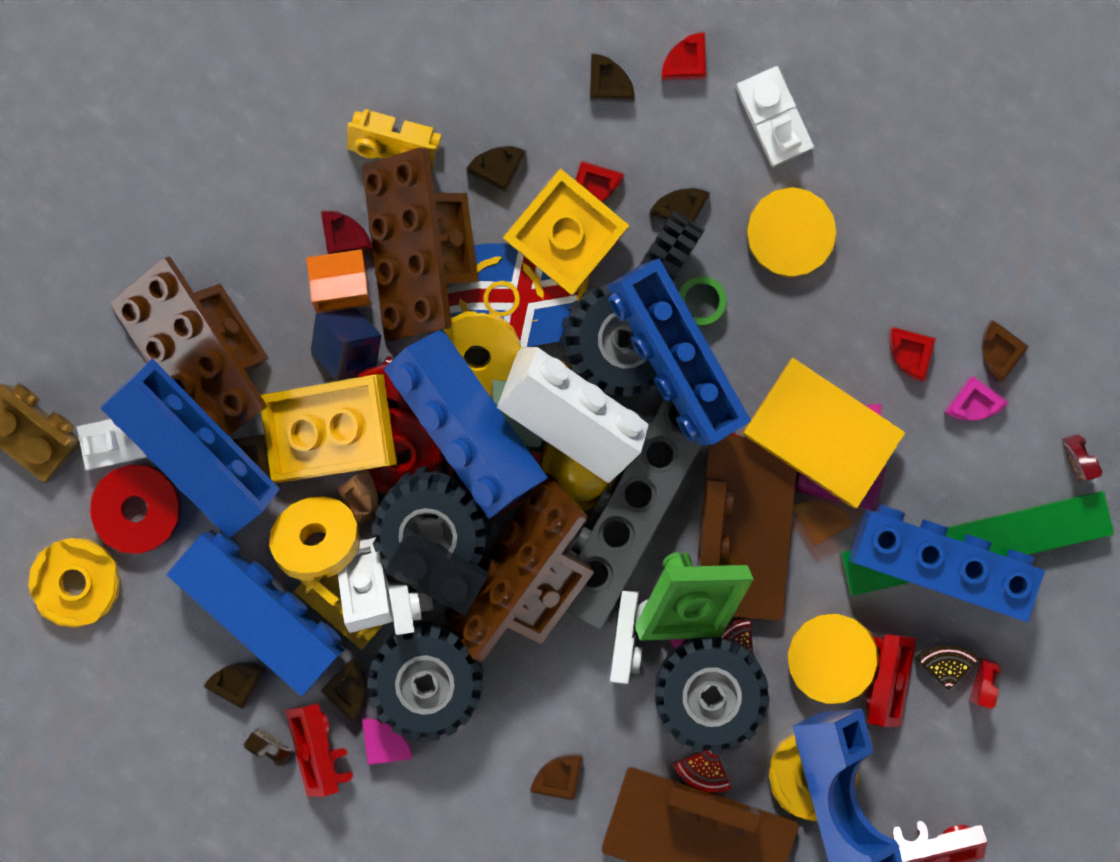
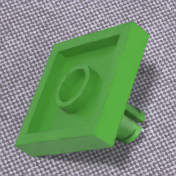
[635,552,754,640]

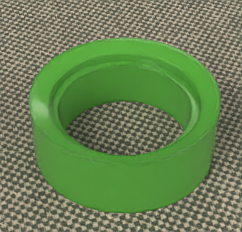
[679,276,727,326]

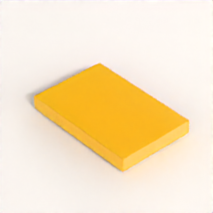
[741,357,906,509]
[261,374,397,484]

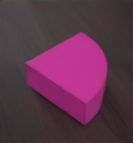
[944,376,1009,421]
[362,718,413,765]

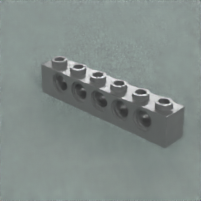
[566,391,702,630]

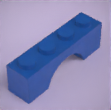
[792,709,903,862]

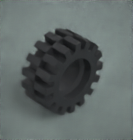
[639,210,705,281]

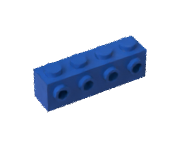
[606,258,751,445]
[383,329,548,519]
[100,358,280,538]
[848,504,1045,623]
[166,530,346,697]

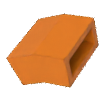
[306,249,371,313]

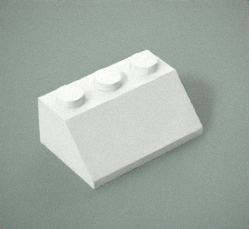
[497,347,649,483]

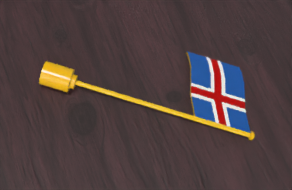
[432,243,590,467]

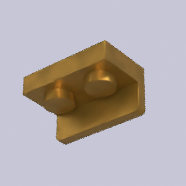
[0,383,80,483]

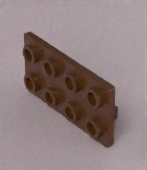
[362,148,479,341]
[111,256,269,436]
[697,435,797,621]
[444,473,594,662]
[601,766,799,862]

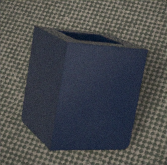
[311,308,382,380]

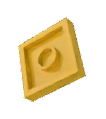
[503,168,630,296]

